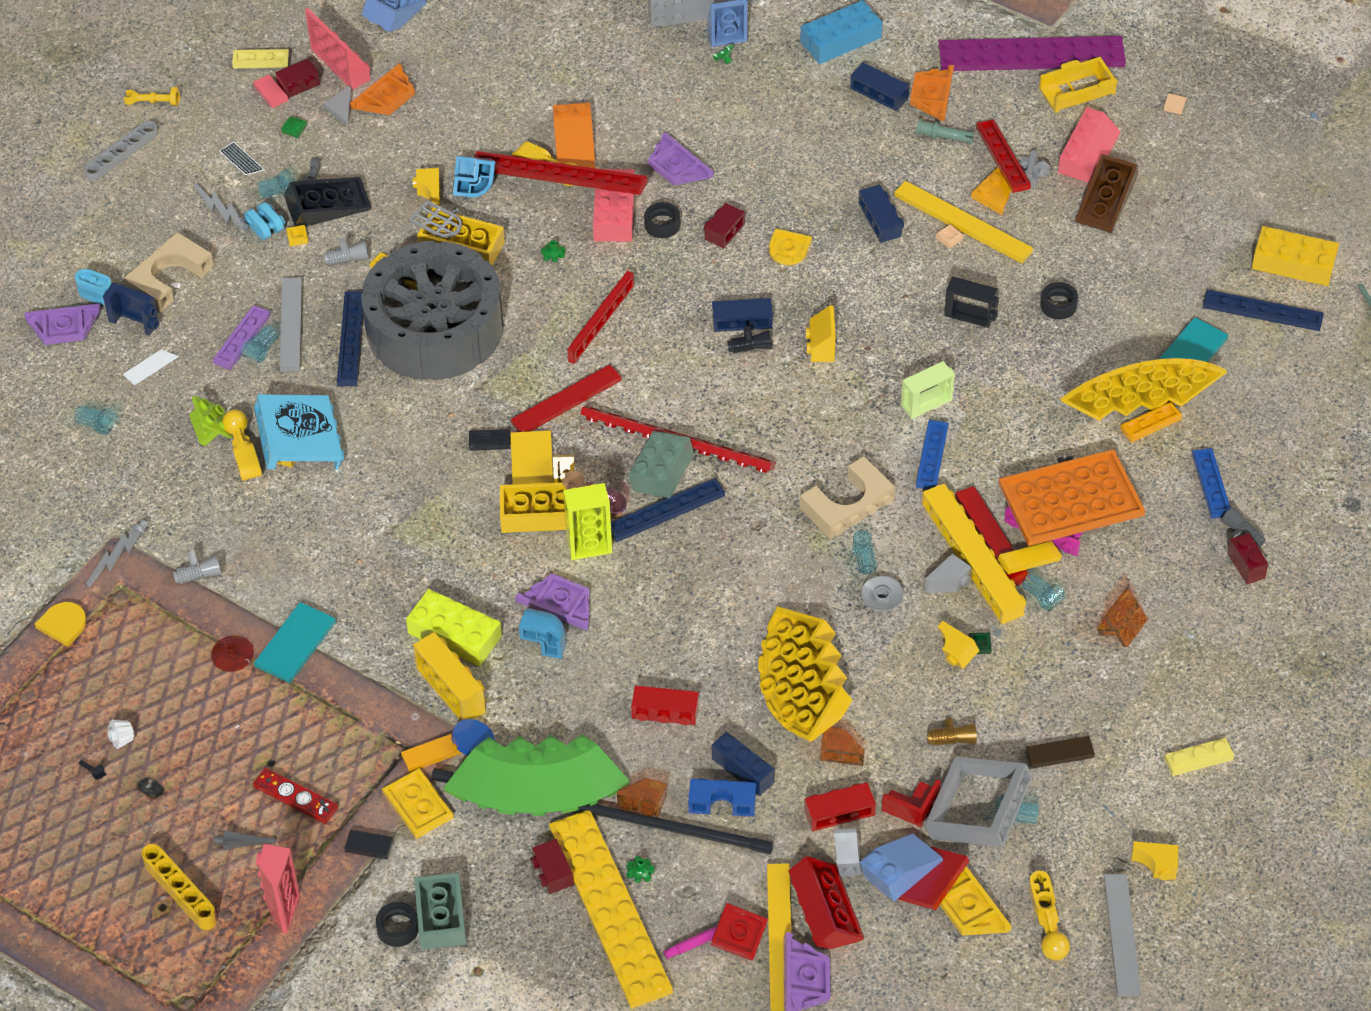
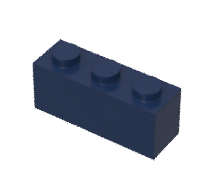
[850,63,910,111]
[858,184,904,243]
[712,298,773,332]
[712,731,775,796]

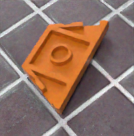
[350,63,415,115]
[910,65,954,121]

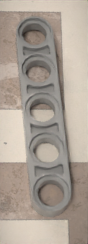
[84,121,158,181]

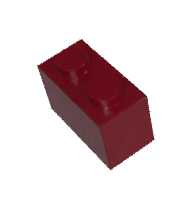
[275,58,320,98]
[703,203,745,249]
[1227,533,1269,585]
[530,838,574,894]

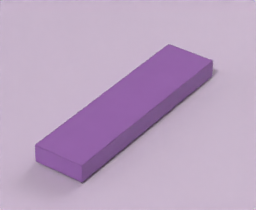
[213,305,271,370]

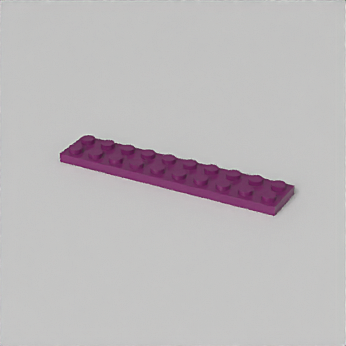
[938,36,1126,71]

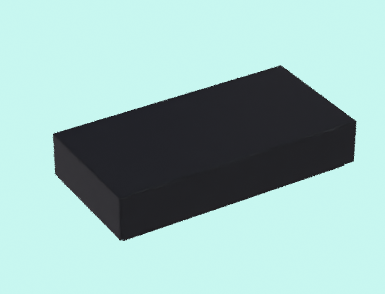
[469,429,510,451]
[344,830,393,860]

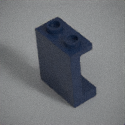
[103,283,159,336]

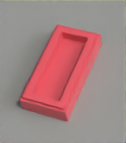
[253,75,288,108]

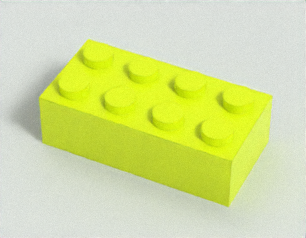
[563,483,612,560]
[406,589,502,667]

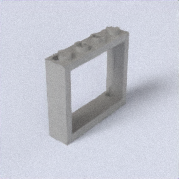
[925,756,1033,847]

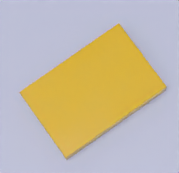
[382,768,454,839]

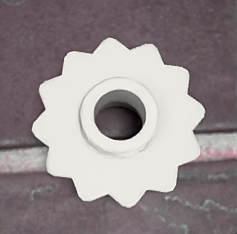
[107,720,134,749]

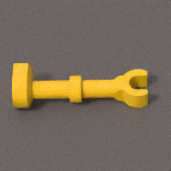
[124,87,181,106]

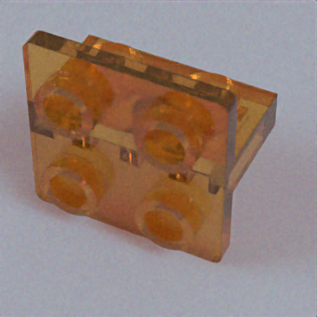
[1097,589,1148,647]

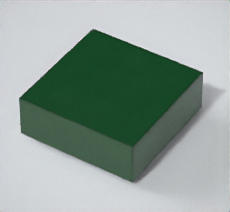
[968,632,992,654]

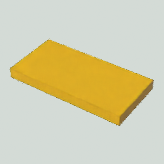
[511,430,553,485]

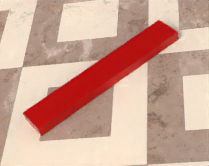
[976,119,1031,193]
[567,271,634,364]
[511,364,621,432]
[955,486,1030,586]

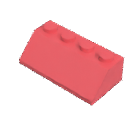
[1058,107,1120,183]
[256,844,300,933]

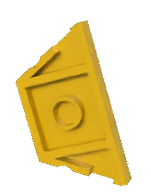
[939,866,1012,936]

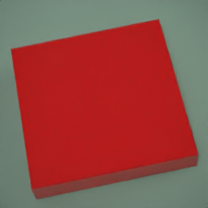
[710,903,768,961]

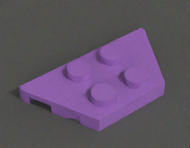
[648,132,713,186]
[24,303,101,345]
[515,574,590,631]
[784,932,830,1011]

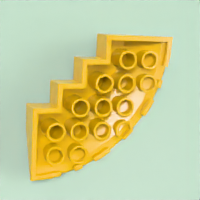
[1060,358,1227,421]
[758,606,853,742]

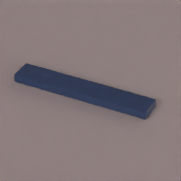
[1203,289,1324,331]
[337,292,363,386]
[611,478,725,543]

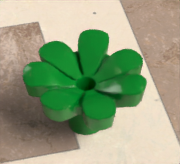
[713,44,734,65]
[540,240,566,262]
[626,856,655,883]

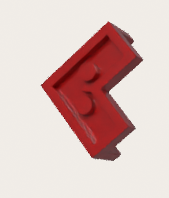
[881,779,941,827]

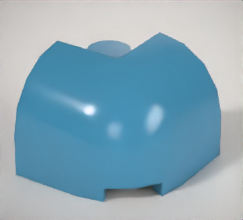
[452,156,495,197]
[519,608,566,659]

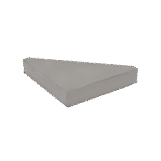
[323,86,352,126]

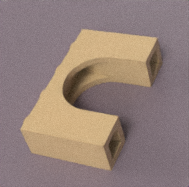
[124,232,214,313]
[799,456,895,539]

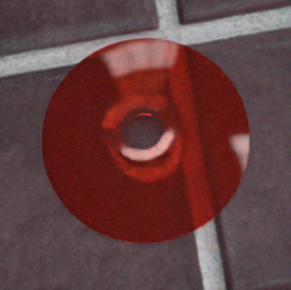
[211,636,254,672]

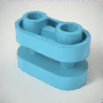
[244,202,285,240]
[75,269,112,305]

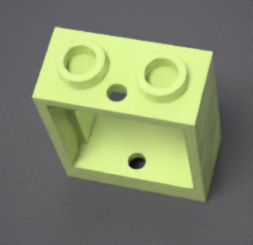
[901,361,955,419]

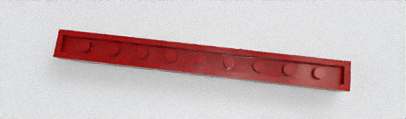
[473,151,648,195]
[580,406,776,473]

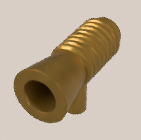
[927,718,977,746]

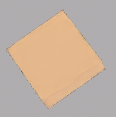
[1163,93,1187,115]
[936,224,963,249]

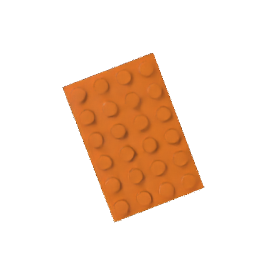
[998,449,1145,546]

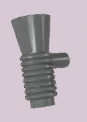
[1221,507,1266,548]

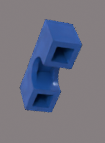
[688,778,756,817]

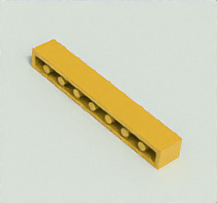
[922,483,1026,624]

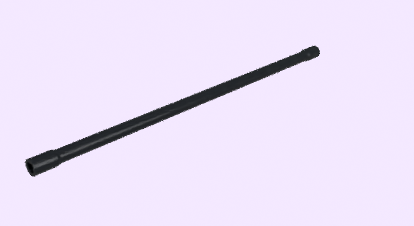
[431,768,774,855]

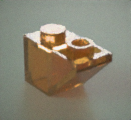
[617,778,667,816]

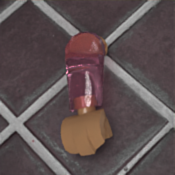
[563,471,627,519]

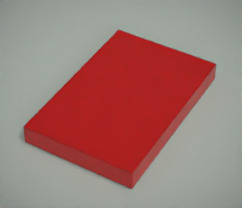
[898,846,969,911]

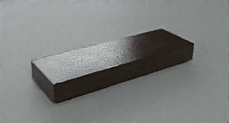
[1025,736,1095,769]

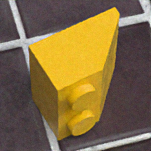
[805,305,836,362]

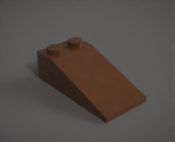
[1075,154,1138,233]

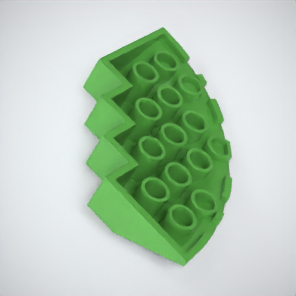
[444,734,630,816]

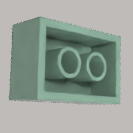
[628,431,694,498]
[414,872,467,950]

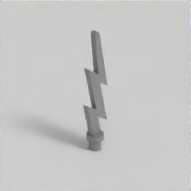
[194,183,248,231]
[86,520,148,587]

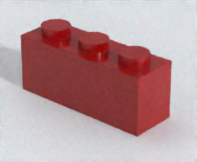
[631,685,699,725]
[804,782,876,832]

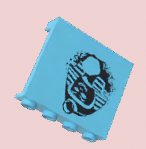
[254,394,344,470]

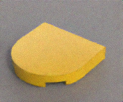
[769,228,812,265]
[34,602,86,647]

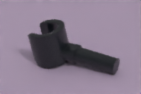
[79,760,107,780]

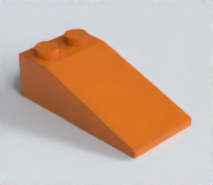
[553,103,595,168]

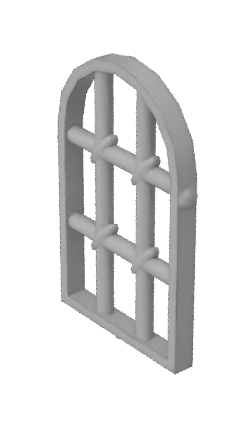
[409,200,462,238]

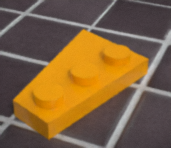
[971,167,1011,215]

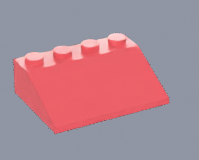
[305,8,371,90]

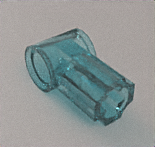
[257,170,295,198]
[241,325,278,363]
[74,405,118,435]
[852,530,877,575]
[1022,573,1066,611]
[995,795,1040,824]

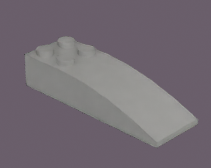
[648,0,756,27]

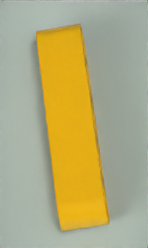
[141,844,217,930]

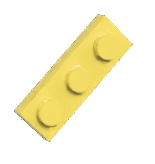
[232,49,289,68]
[1164,738,1234,776]

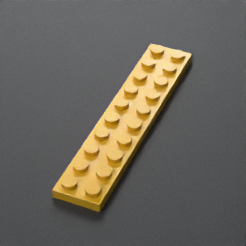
[549,811,673,1009]

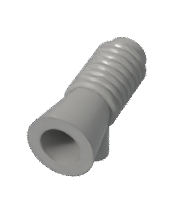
[324,237,369,266]
[173,550,222,584]

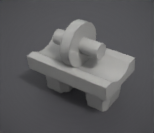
[1021,150,1050,188]

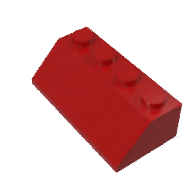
[788,856,864,949]

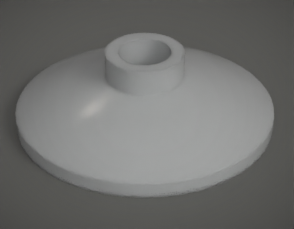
[861,576,903,612]

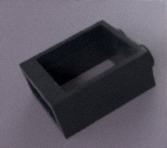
[944,276,1000,328]

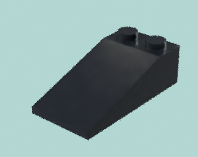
[284,177,371,226]

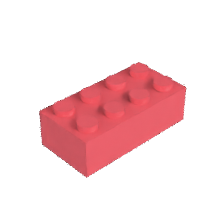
[593,169,635,242]

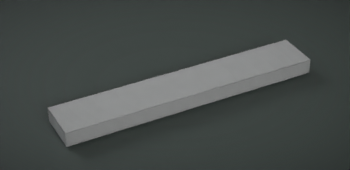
[280,277,302,372]
[1104,874,1141,997]

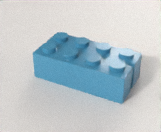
[800,0,882,64]

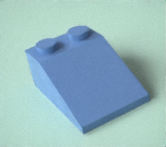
[362,0,427,31]
[707,0,747,47]
[860,834,943,902]

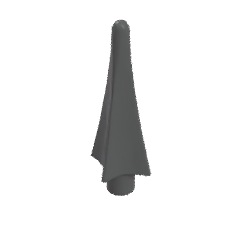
[214,830,276,851]

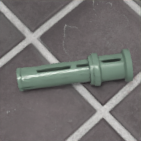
[916,118,974,144]

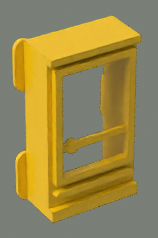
[1039,57,1118,113]

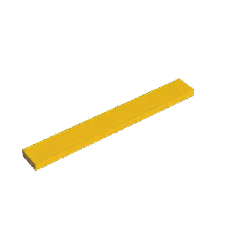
[894,181,1033,264]
[767,864,791,1011]

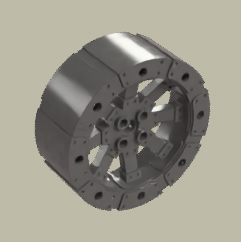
[361,241,503,380]

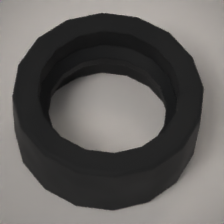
[644,202,681,239]
[1040,282,1078,320]
[376,902,419,947]

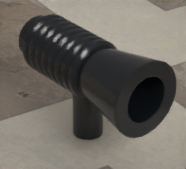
[727,326,772,354]

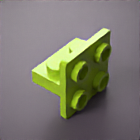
[189,395,233,446]

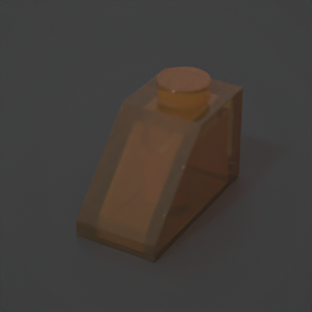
[820,727,865,766]

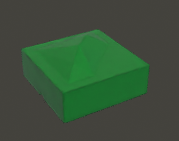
[281,116,307,138]

